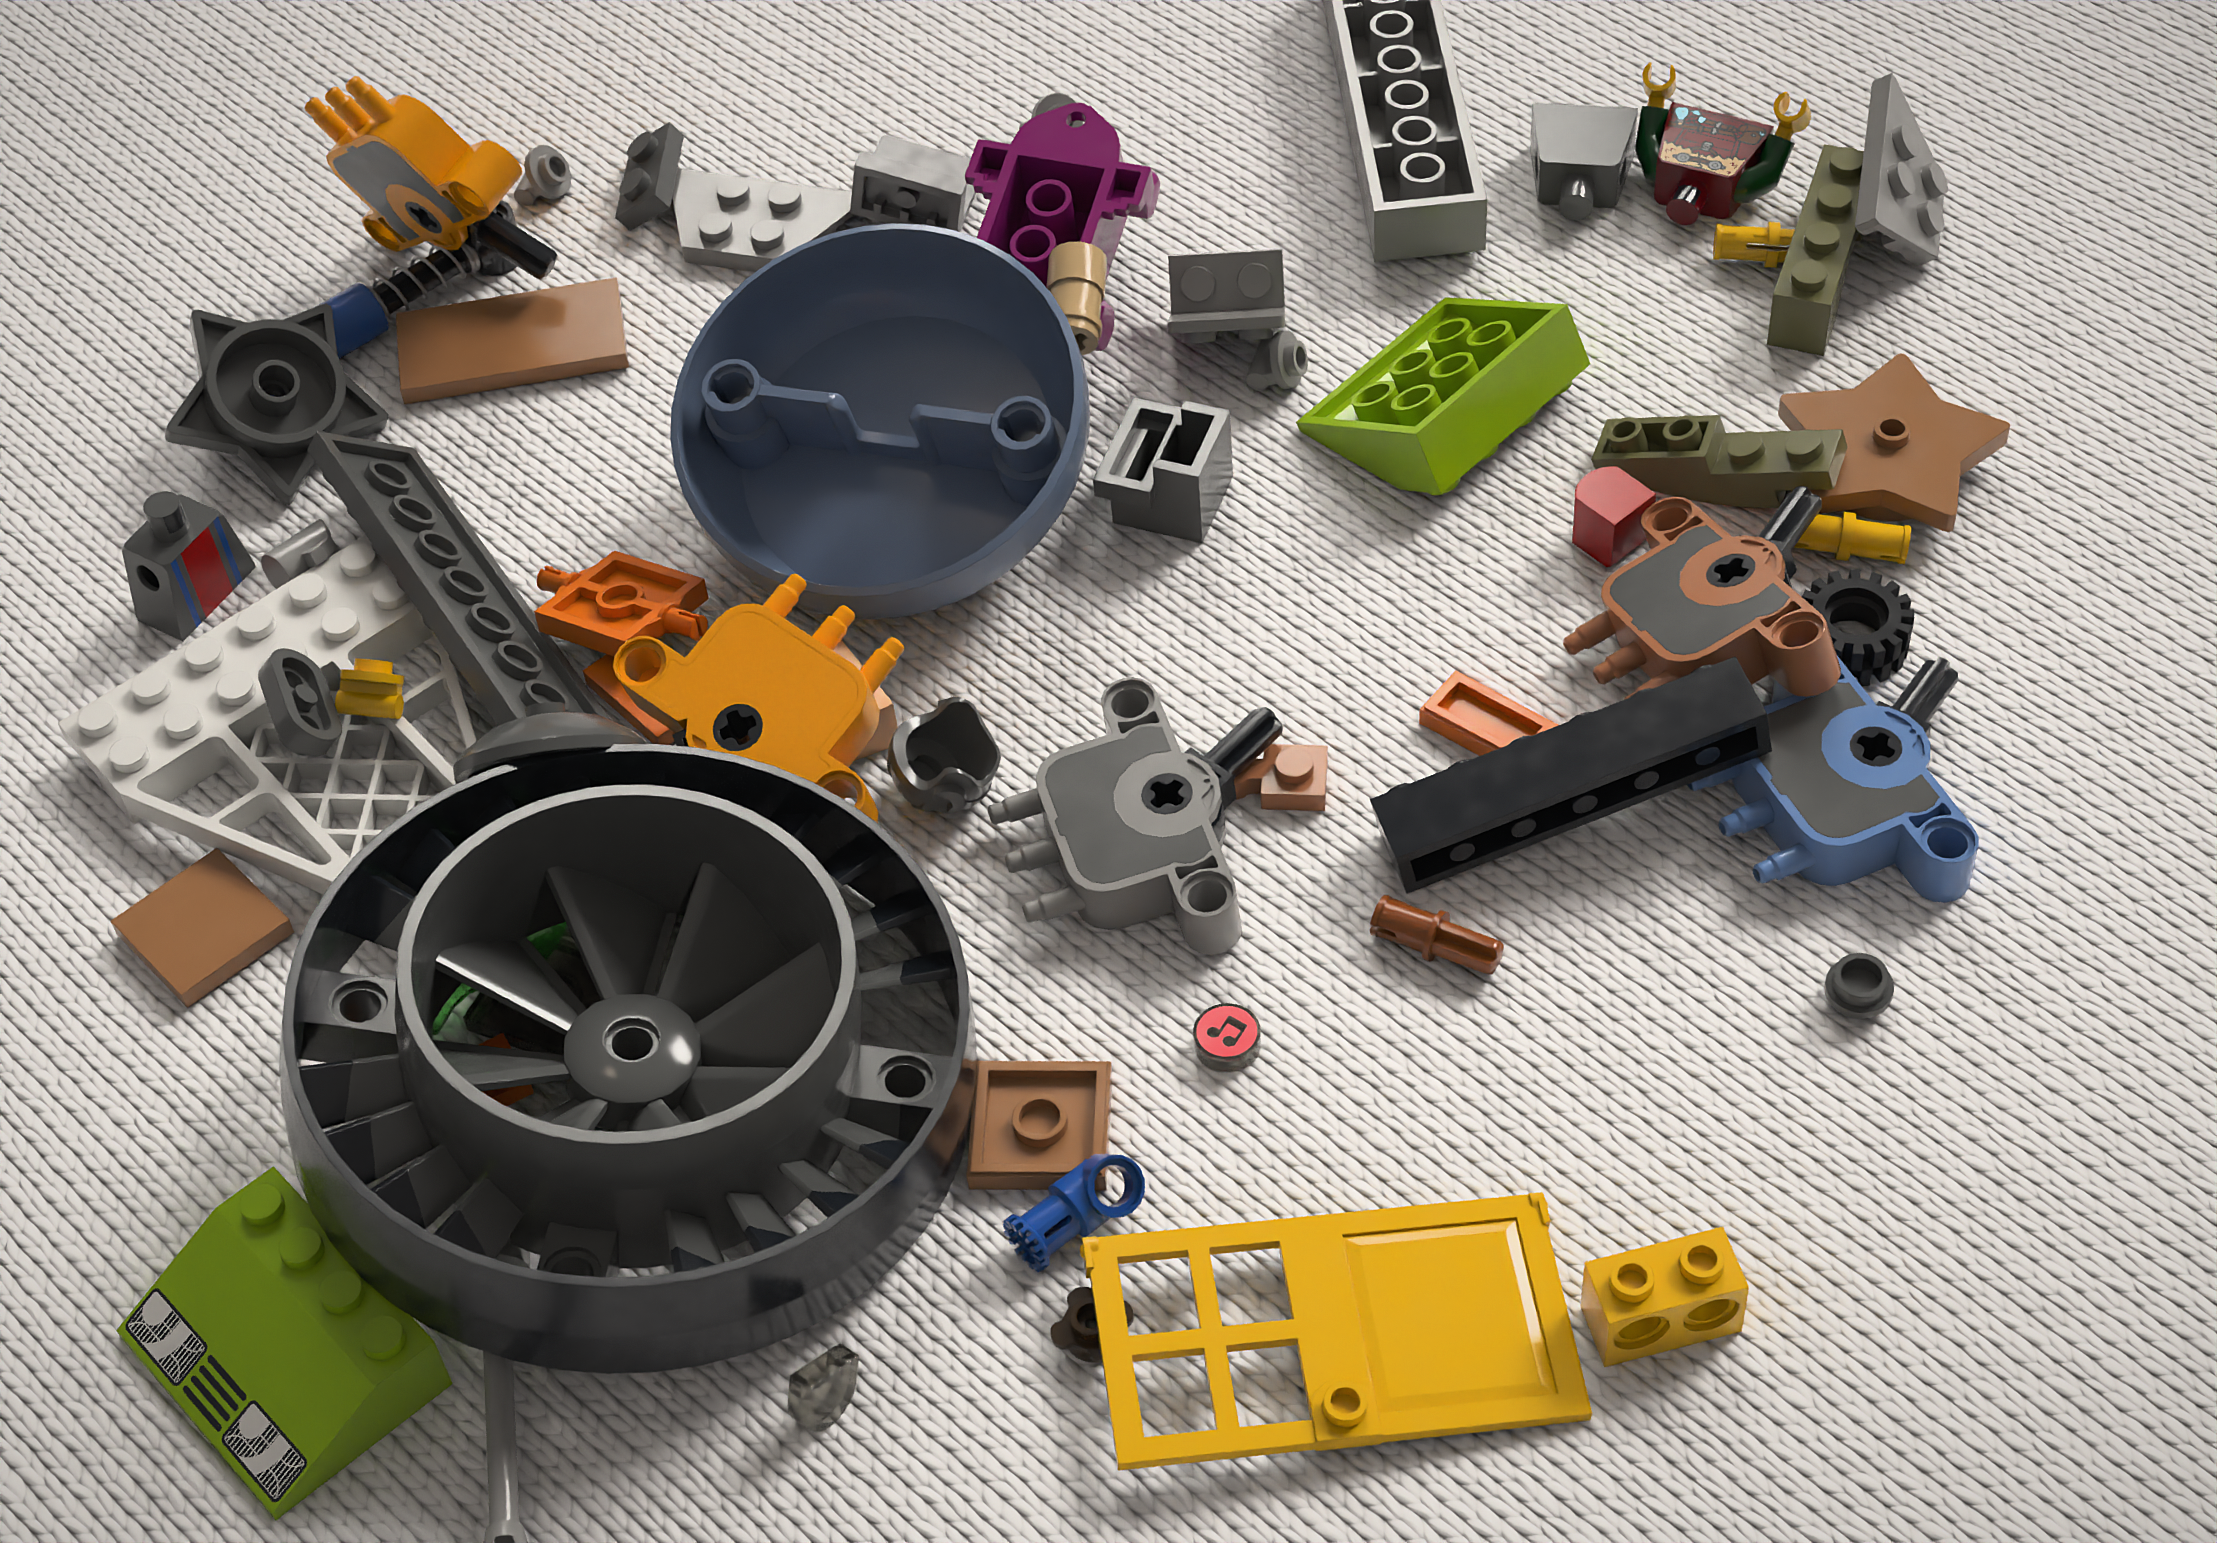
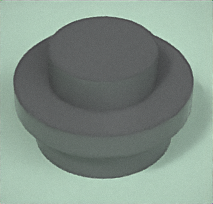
[1824,953,1894,1019]

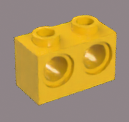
[1580,1227,1749,1367]

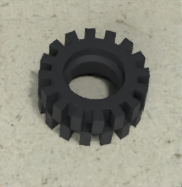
[1802,569,1915,687]

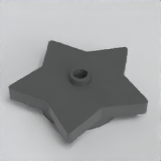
[165,303,389,505]

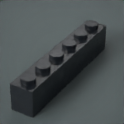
[1370,656,1772,894]

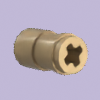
[1046,242,1107,356]

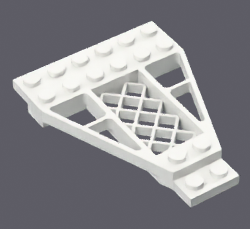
[58,535,477,898]

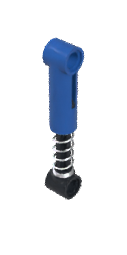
[271,200,517,397]

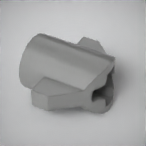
[261,519,341,589]

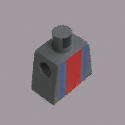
[122,491,256,642]

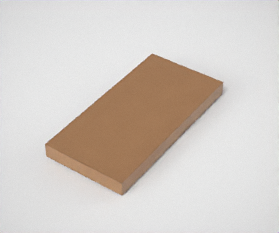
[396,277,629,404]

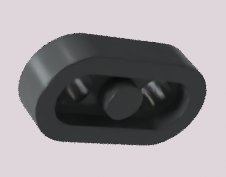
[258,648,342,757]

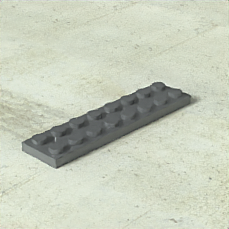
[307,431,611,726]

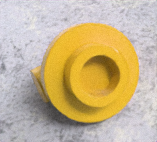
[335,658,404,719]

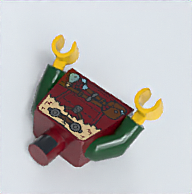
[1635,62,1811,225]

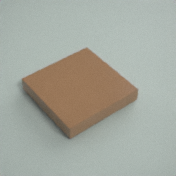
[110,848,294,1008]
[967,1061,1113,1190]

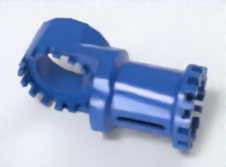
[1002,1154,1145,1272]

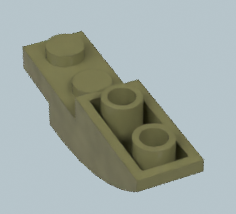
[1591,415,1848,508]

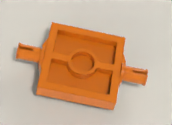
[534,550,709,656]

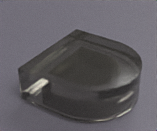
[788,1343,859,1432]

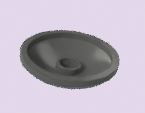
[453,702,648,784]

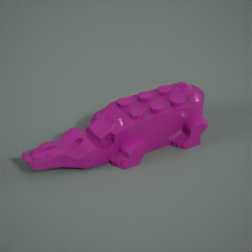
[964,103,1160,351]

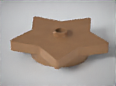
[1778,353,2010,532]

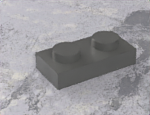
[615,122,684,231]

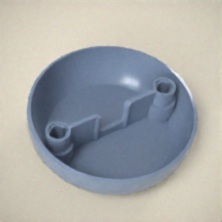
[670,223,1090,619]

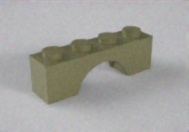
[1767,144,1864,356]

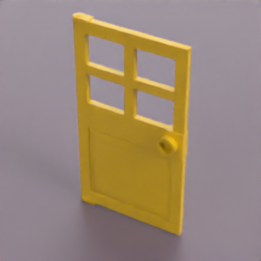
[1080,1192,1592,1471]

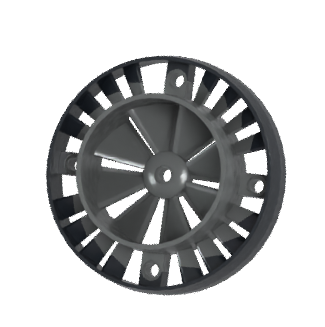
[279,744,977,1374]

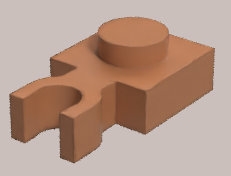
[1234,744,1328,811]

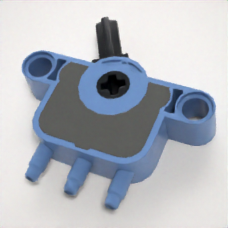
[1687,656,1979,903]

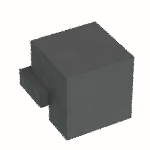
[1093,397,1233,543]

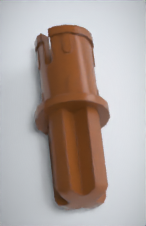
[1370,895,1504,975]

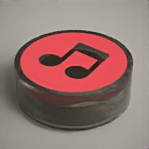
[1193,1003,1261,1073]

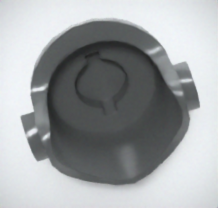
[887,697,1001,813]

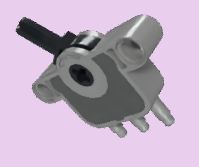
[987,677,1283,955]

